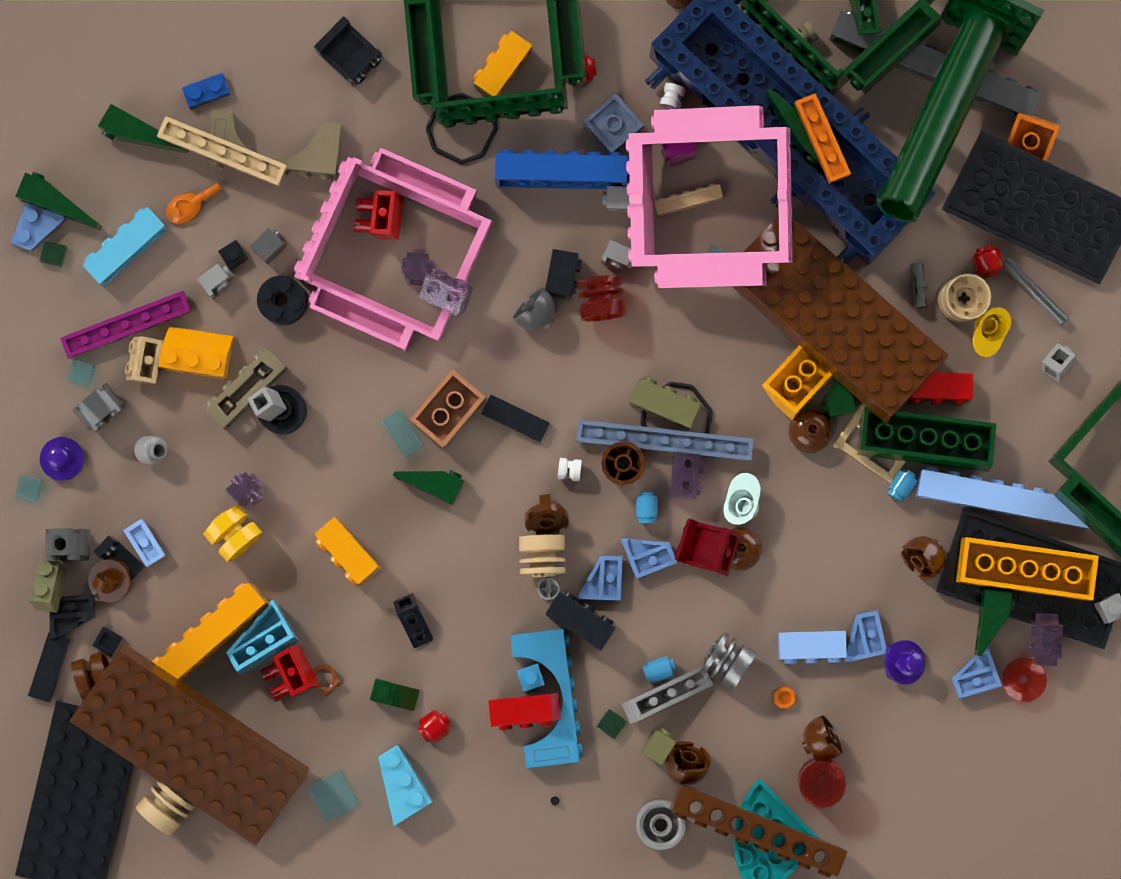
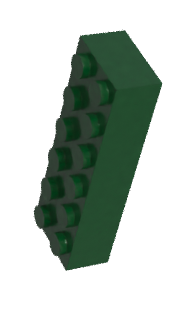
[857,407,997,472]

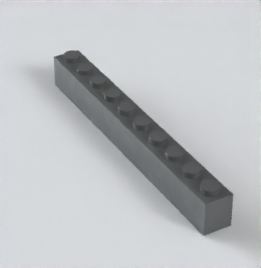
[829,11,1042,117]

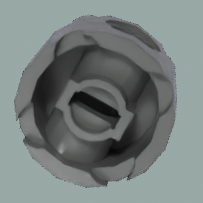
[72,383,124,431]
[45,528,90,561]

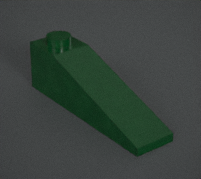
[849,0,881,35]
[765,88,821,168]
[98,104,189,153]
[15,172,102,231]

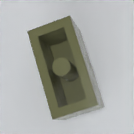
[29,560,67,612]

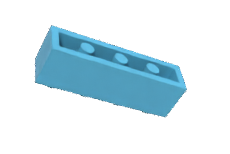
[83,207,168,287]

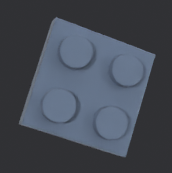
[583,93,644,153]

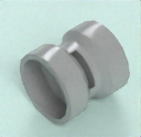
[538,578,560,600]

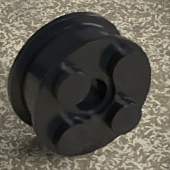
[257,275,307,326]
[258,385,307,435]

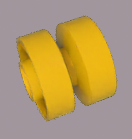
[203,504,263,563]

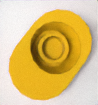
[973,307,1011,357]

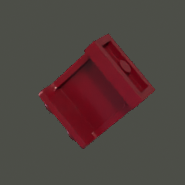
[675,518,741,576]

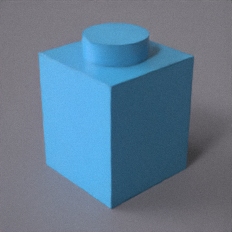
[517,664,545,692]

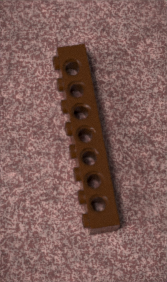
[670,783,848,878]

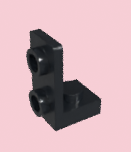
[93,535,144,580]
[393,593,433,648]

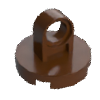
[524,494,569,535]
[88,558,133,602]

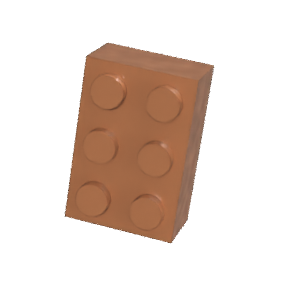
[410,369,487,450]

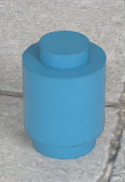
[887,469,918,503]
[636,492,658,524]
[643,656,677,683]

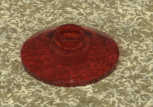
[1002,658,1047,702]

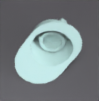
[723,473,761,525]

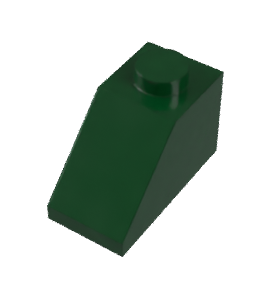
[821,379,856,419]
[370,678,420,711]

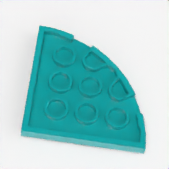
[733,778,820,879]

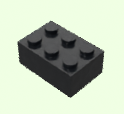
[545,591,616,651]

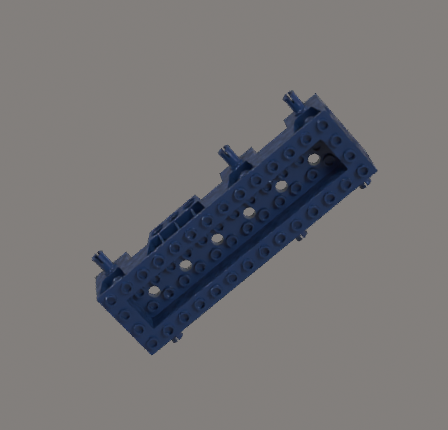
[645,0,936,265]

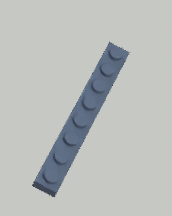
[576,420,754,461]

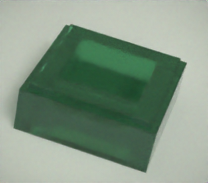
[39,241,67,268]
[596,709,627,739]

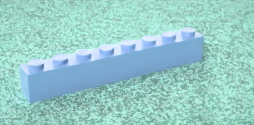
[915,467,1090,530]

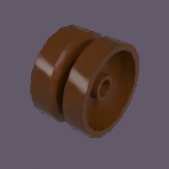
[71,651,110,700]

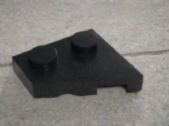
[49,594,95,641]

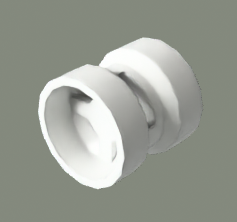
[659,83,686,109]
[558,458,582,481]

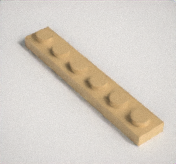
[157,116,287,187]

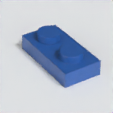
[182,73,231,109]

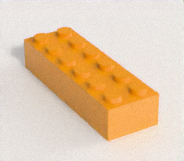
[956,537,1099,601]
[152,583,270,682]

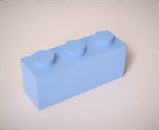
[777,631,847,664]

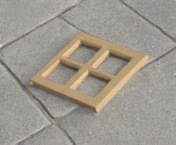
[833,403,906,484]

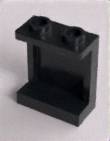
[314,16,383,87]

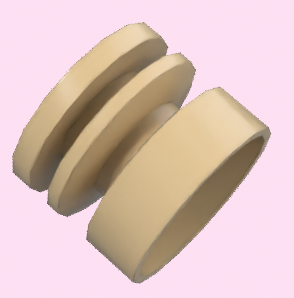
[937,274,991,323]
[519,535,565,578]
[136,780,196,836]

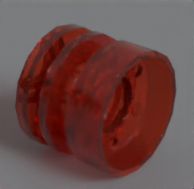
[577,275,627,322]
[797,758,846,808]

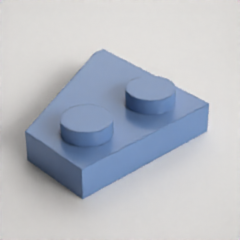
[621,538,677,579]
[578,556,622,601]
[844,610,887,663]

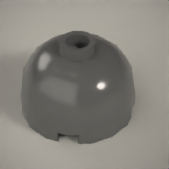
[513,287,555,331]

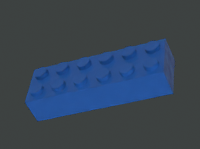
[495,150,627,190]

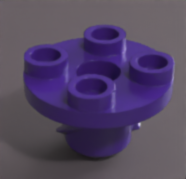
[40,437,84,481]
[884,640,925,685]

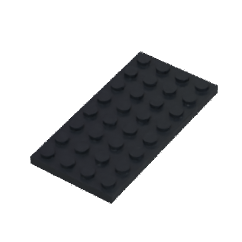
[942,130,1121,285]
[935,509,1121,650]
[15,701,133,879]

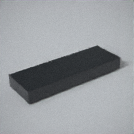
[481,395,550,443]
[28,632,71,702]

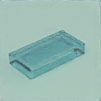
[381,409,423,458]

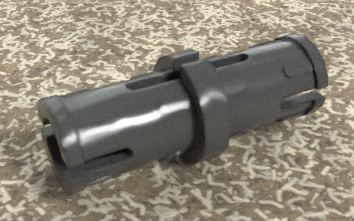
[910,263,928,309]

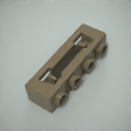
[205,348,288,430]

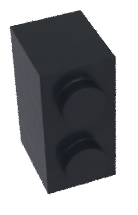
[545,249,582,299]

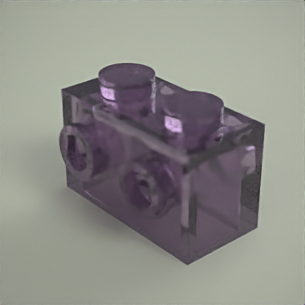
[402,249,435,287]
[419,269,473,316]
[668,451,704,500]
[225,472,265,509]
[1030,613,1063,666]

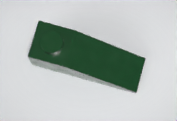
[393,470,465,506]
[974,588,1015,656]

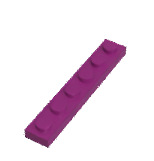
[60,291,191,359]

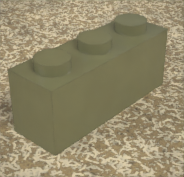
[629,377,700,430]
[641,727,676,765]

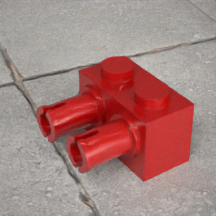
[353,190,404,240]
[261,645,319,702]

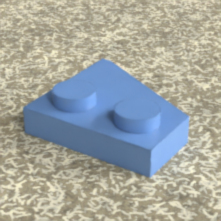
[11,203,67,252]
[952,647,1002,700]

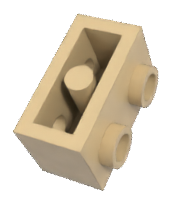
[125,336,163,384]

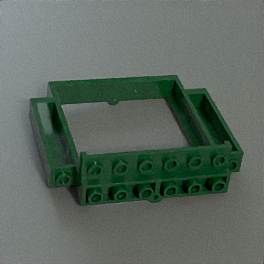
[404,0,587,128]
[740,0,942,96]
[1048,380,1121,557]

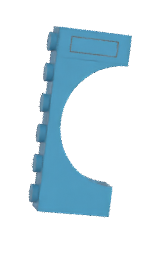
[510,629,583,768]

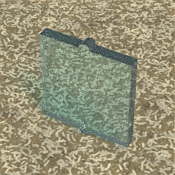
[308,770,358,822]

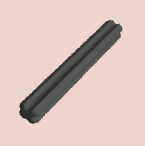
[1003,258,1069,326]

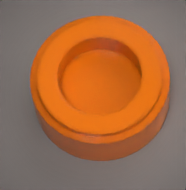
[773,687,796,709]

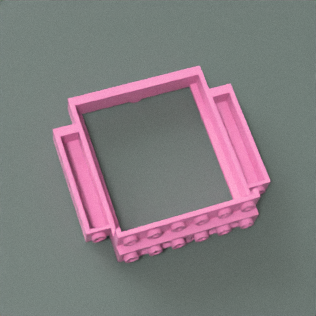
[626,106,793,288]
[293,148,493,351]

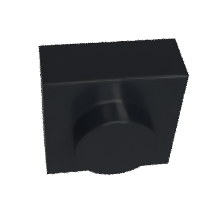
[218,240,248,270]

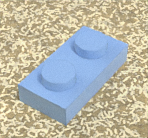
[123,519,166,568]

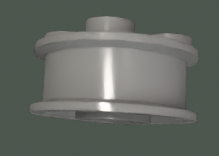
[636,799,686,850]

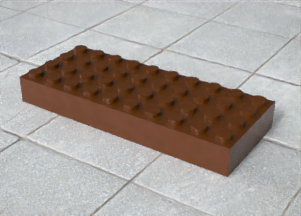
[732,216,949,424]
[70,643,309,846]

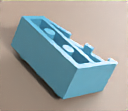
[226,599,299,675]
[378,744,433,826]

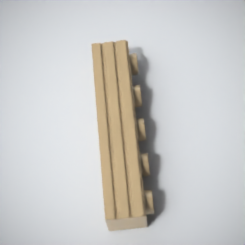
[654,183,723,217]

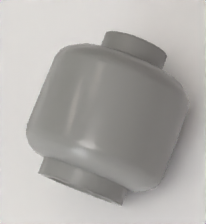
[134,436,168,465]

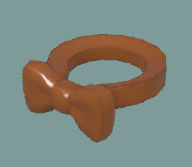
[313,664,342,697]

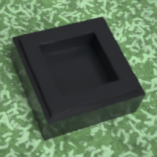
[92,626,123,656]

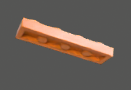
[794,93,851,184]

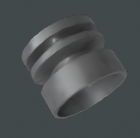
[700,632,757,691]

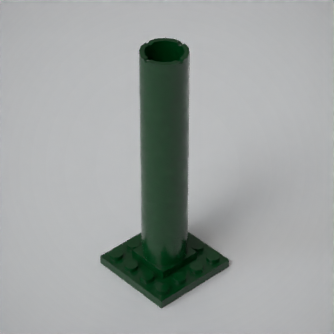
[877,0,1044,223]

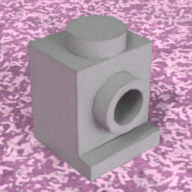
[601,240,632,270]
[197,264,233,299]
[1041,343,1076,383]

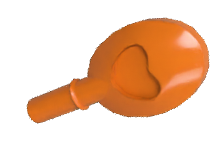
[166,183,222,225]

